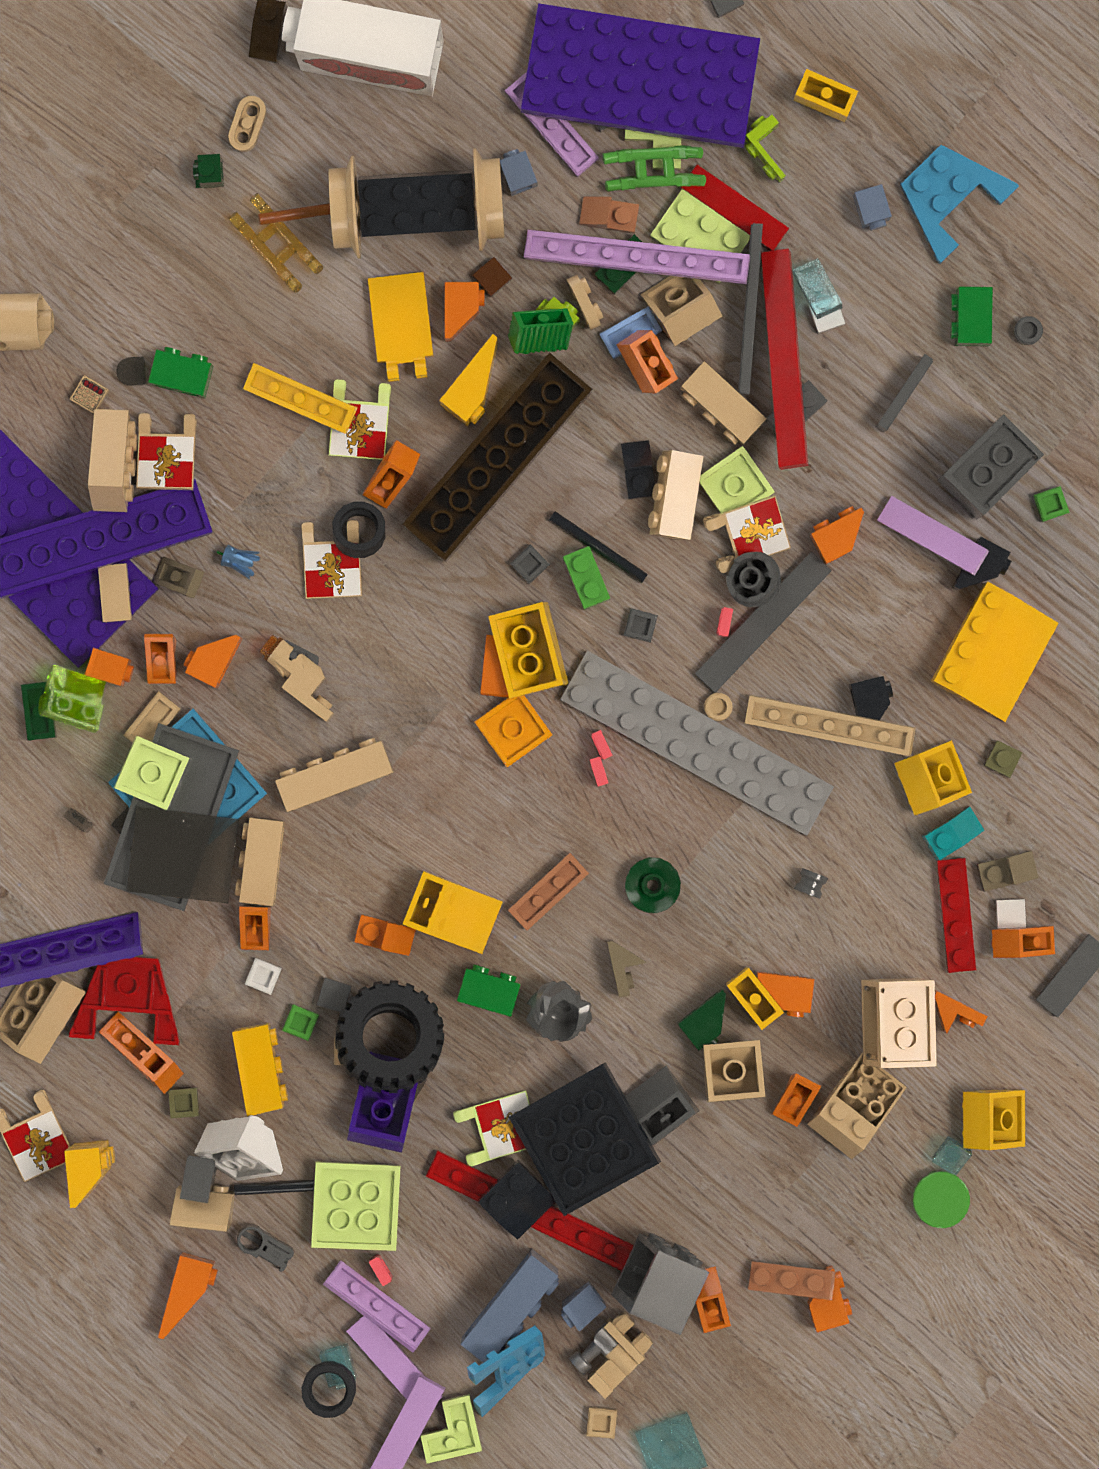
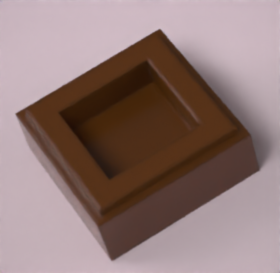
[473,257,512,297]

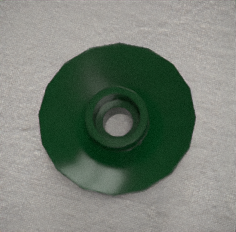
[625,857,681,913]

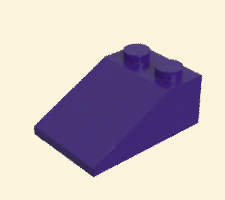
[347,1052,418,1153]

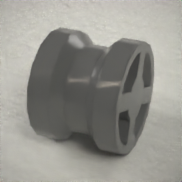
[794,868,828,899]

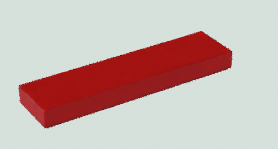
[681,164,789,251]

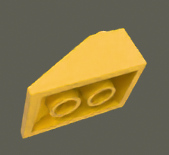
[439,334,498,427]

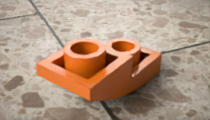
[480,634,508,698]

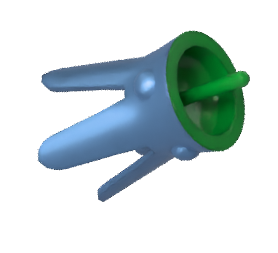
[217,545,260,580]

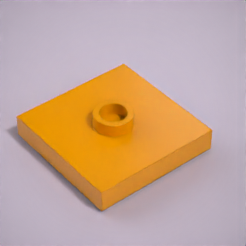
[475,695,553,768]

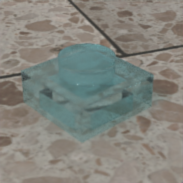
[932,1136,972,1175]

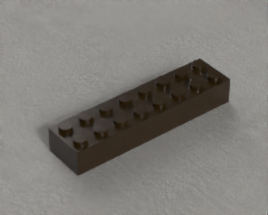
[402,352,593,563]

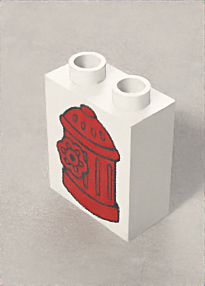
[282,0,444,97]

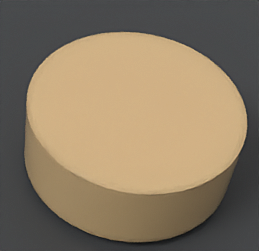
[704,693,733,721]

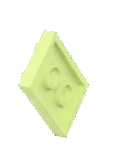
[650,189,750,284]

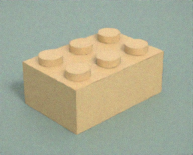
[88,409,138,512]

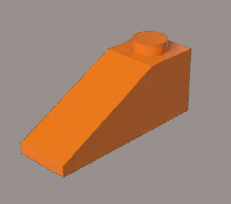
[99,1012,184,1094]
[158,1252,218,1339]

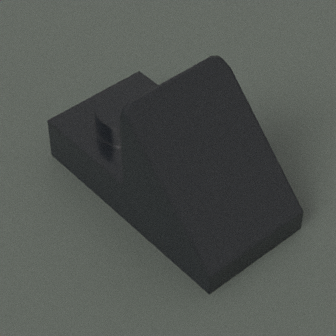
[621,440,655,500]

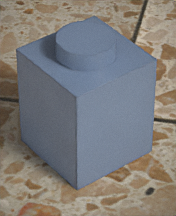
[500,149,538,196]
[853,184,892,231]

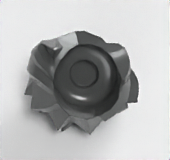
[526,981,592,1042]

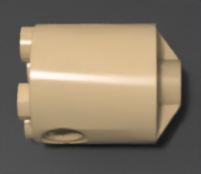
[0,293,54,351]

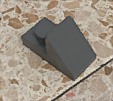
[180,1156,217,1203]

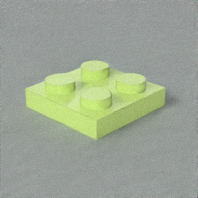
[699,446,775,513]
[114,735,189,810]

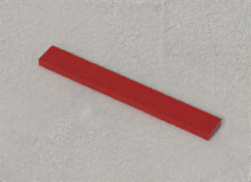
[761,248,809,470]
[426,1150,634,1271]

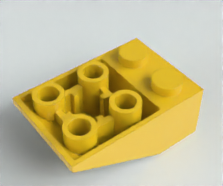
[403,871,503,954]

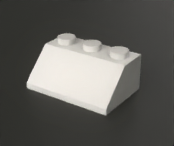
[194,1115,283,1181]

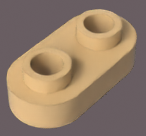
[228,96,266,152]
[566,275,603,330]

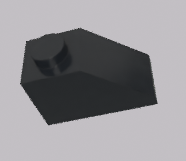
[952,537,1012,590]
[849,676,893,720]

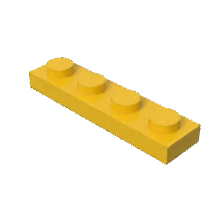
[243,363,357,434]

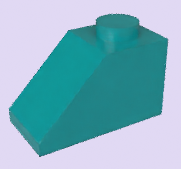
[922,806,985,860]

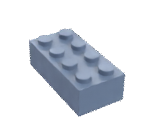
[460,1249,559,1363]

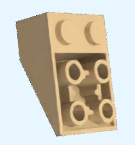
[807,1053,907,1159]

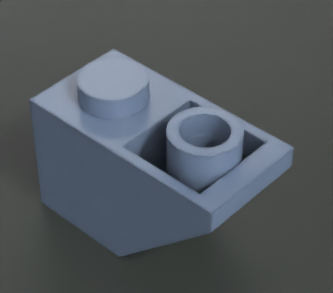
[561,1281,606,1331]

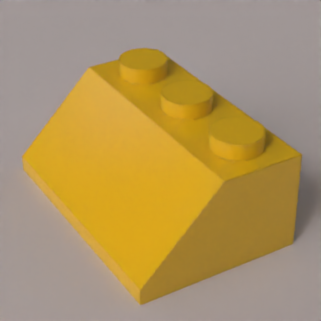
[488,602,569,698]
[232,1023,288,1117]
[64,1140,115,1208]

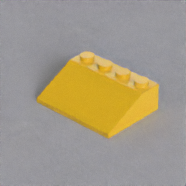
[931,581,1059,722]

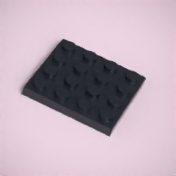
[509,1062,661,1216]

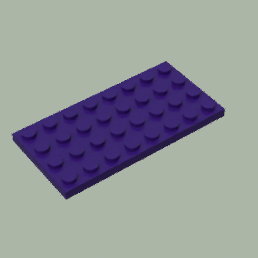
[521,3,760,148]
[0,429,159,668]

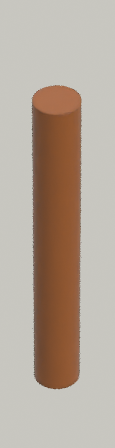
[258,203,330,225]

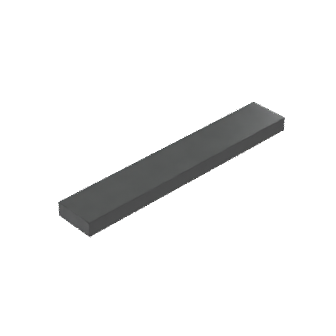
[738,223,763,395]
[695,551,832,693]

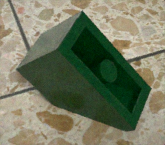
[677,988,726,1051]

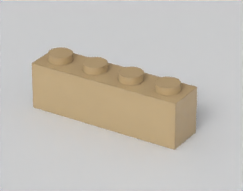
[275,738,394,812]

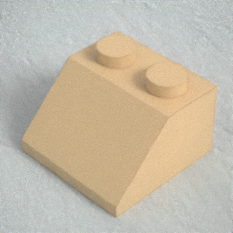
[641,276,722,346]
[703,1040,765,1103]
[170,1185,235,1232]

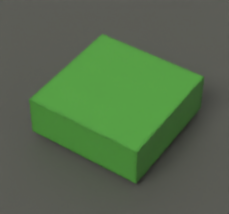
[1033,486,1070,522]
[282,1004,319,1041]

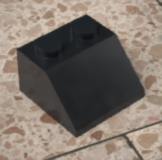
[478,1160,555,1240]

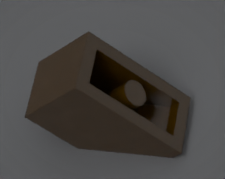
[248,0,288,63]

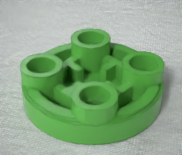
[913,1171,970,1228]

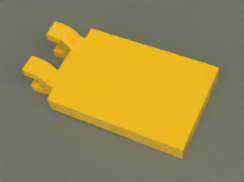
[368,272,434,382]

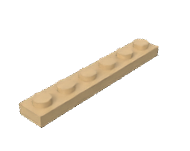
[745,695,916,756]

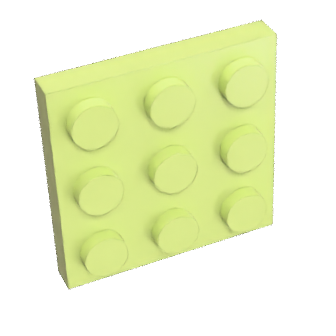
[311,1161,401,1251]

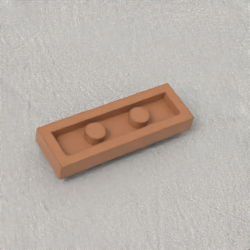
[508,853,589,931]
[748,1261,836,1300]

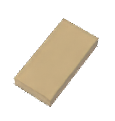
[98,563,132,623]
[123,691,181,743]

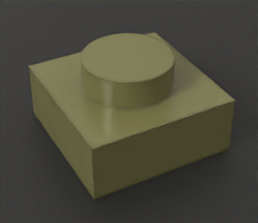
[984,740,1023,778]
[168,1087,200,1118]

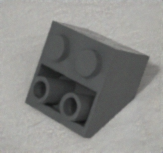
[625,1065,700,1146]

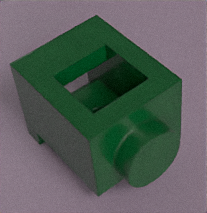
[193,154,224,189]

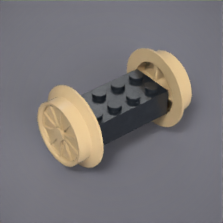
[329,148,504,259]

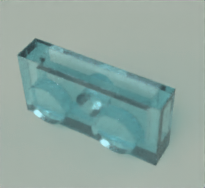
[793,258,843,319]

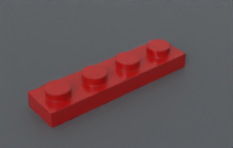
[936,858,976,973]

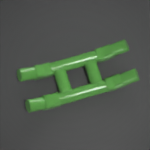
[602,145,706,192]

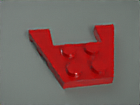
[69,957,180,1046]

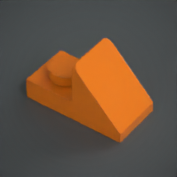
[144,634,177,684]
[354,915,416,956]
[935,990,988,1034]
[772,1073,821,1127]

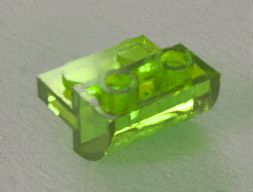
[39,665,106,733]

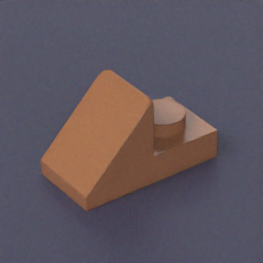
[579,197,639,234]

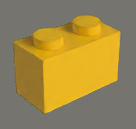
[793,69,858,123]
[726,967,784,1030]

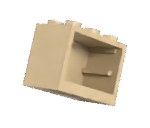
[861,978,937,1068]

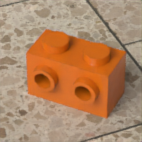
[616,330,678,394]

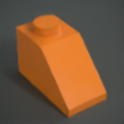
[445,282,485,342]
[363,440,420,509]
[184,635,243,689]
[85,648,134,687]
[992,926,1055,958]
[756,972,815,1017]
[696,1266,731,1333]

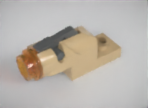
[259,635,334,722]

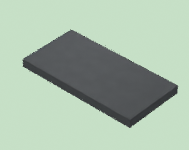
[104,723,240,911]

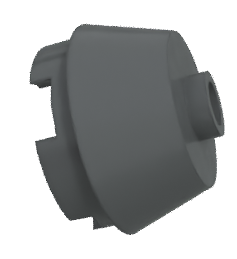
[726,552,781,607]

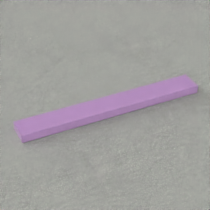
[524,230,750,284]

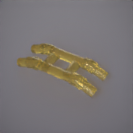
[228,193,323,293]

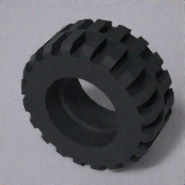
[335,980,444,1094]

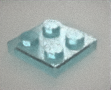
[635,1412,708,1469]

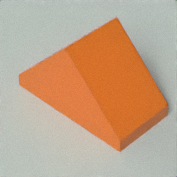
[239,906,271,951]

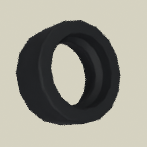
[332,502,386,558]
[301,1361,356,1418]

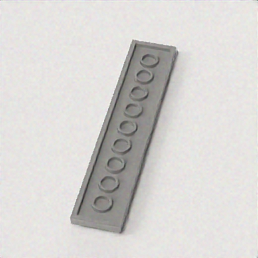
[560,650,834,836]

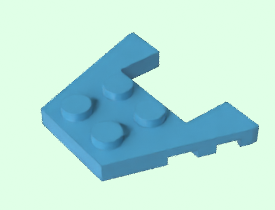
[900,145,1019,264]
[467,1326,545,1417]

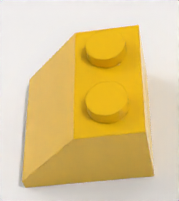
[894,740,972,816]
[962,1090,1025,1150]

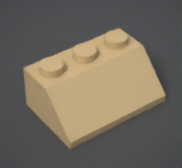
[0,974,86,1064]

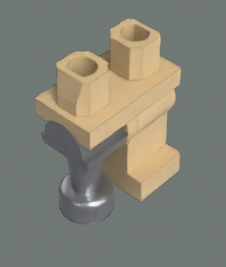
[569,1311,653,1399]

